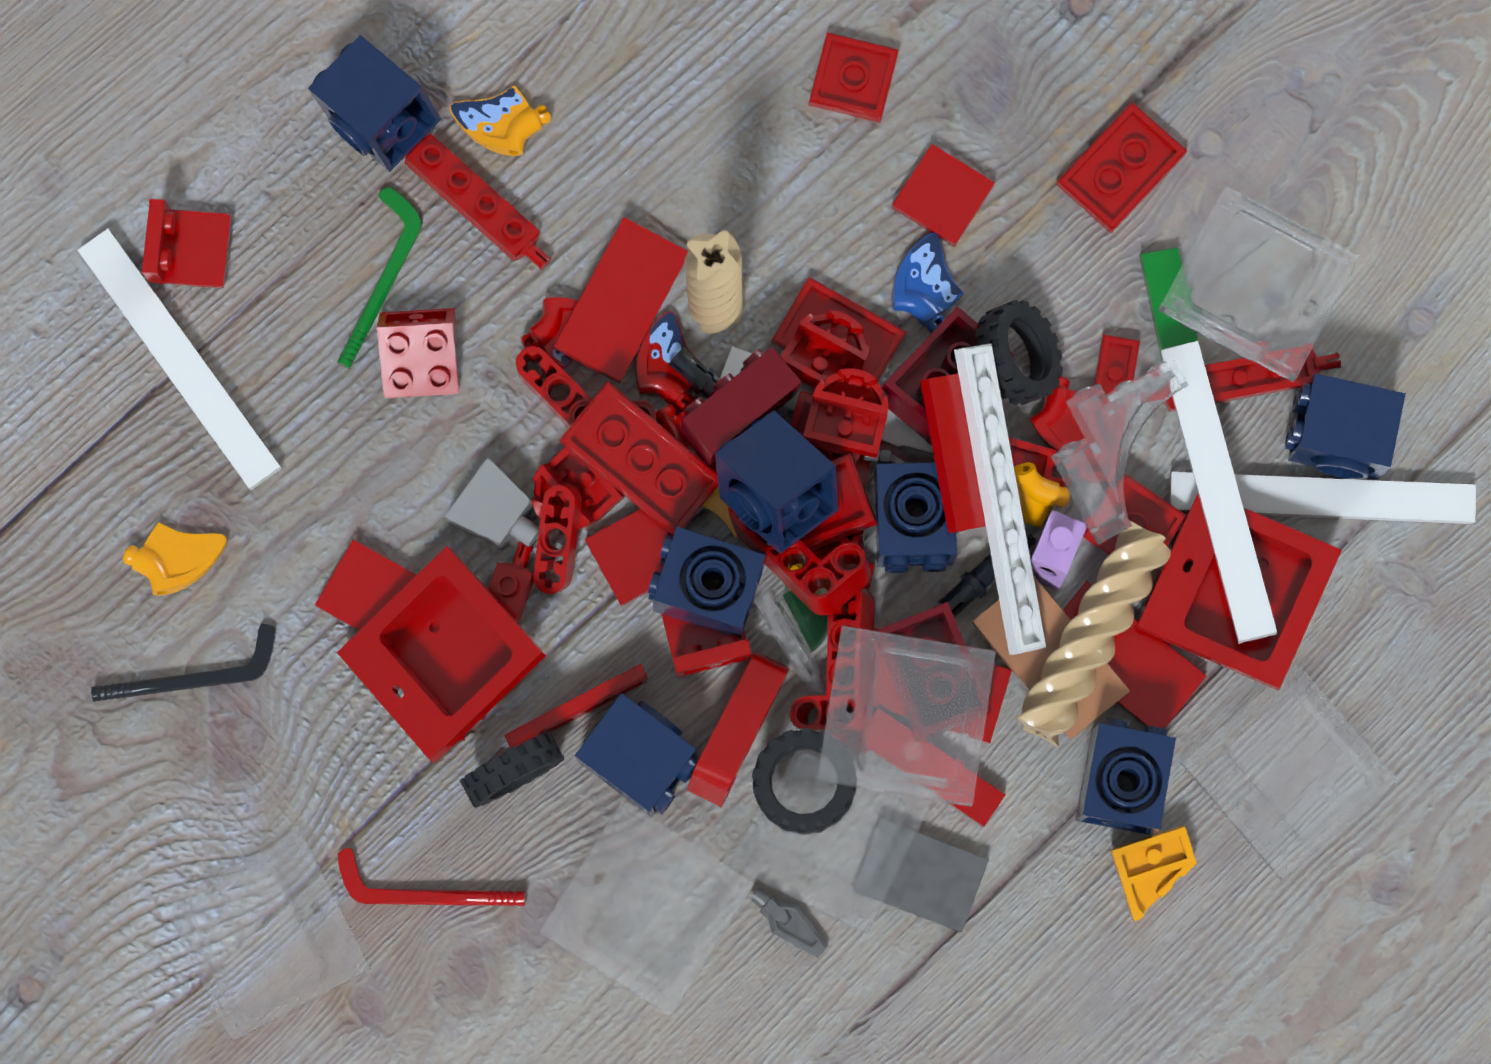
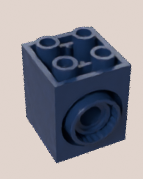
[308,35,441,172]
[1284,373,1406,480]
[715,411,838,554]
[874,463,957,573]
[648,527,765,639]
[574,693,698,818]
[1076,718,1176,835]

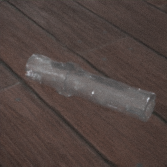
[753,590,826,696]

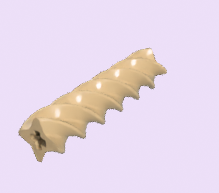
[685,230,743,334]
[1016,521,1171,747]

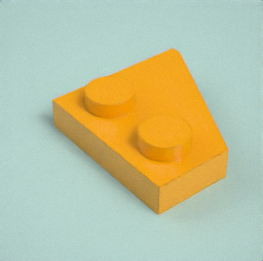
[1110,825,1197,921]

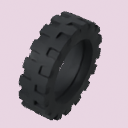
[975,300,1063,405]
[752,728,857,835]
[460,732,564,808]

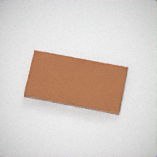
[972,575,1130,741]

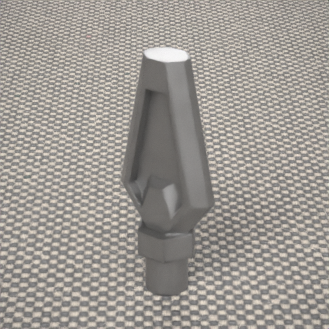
[863,444,935,464]
[750,887,828,958]

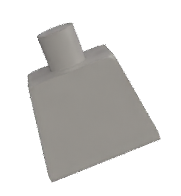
[445,458,539,549]

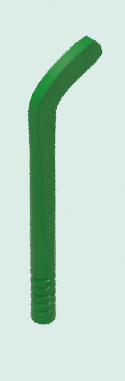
[337,187,421,369]

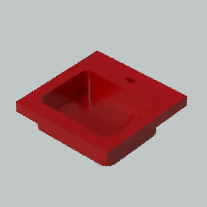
[1137,493,1342,691]
[337,546,547,763]

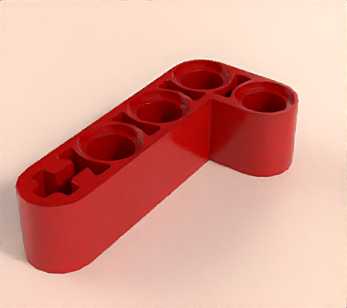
[515,346,657,428]
[728,507,871,616]
[789,588,875,736]
[687,651,790,808]

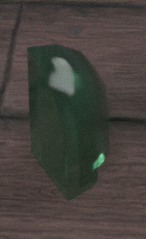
[782,590,828,653]

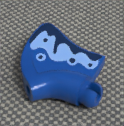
[891,233,964,333]

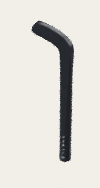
[91,624,275,702]

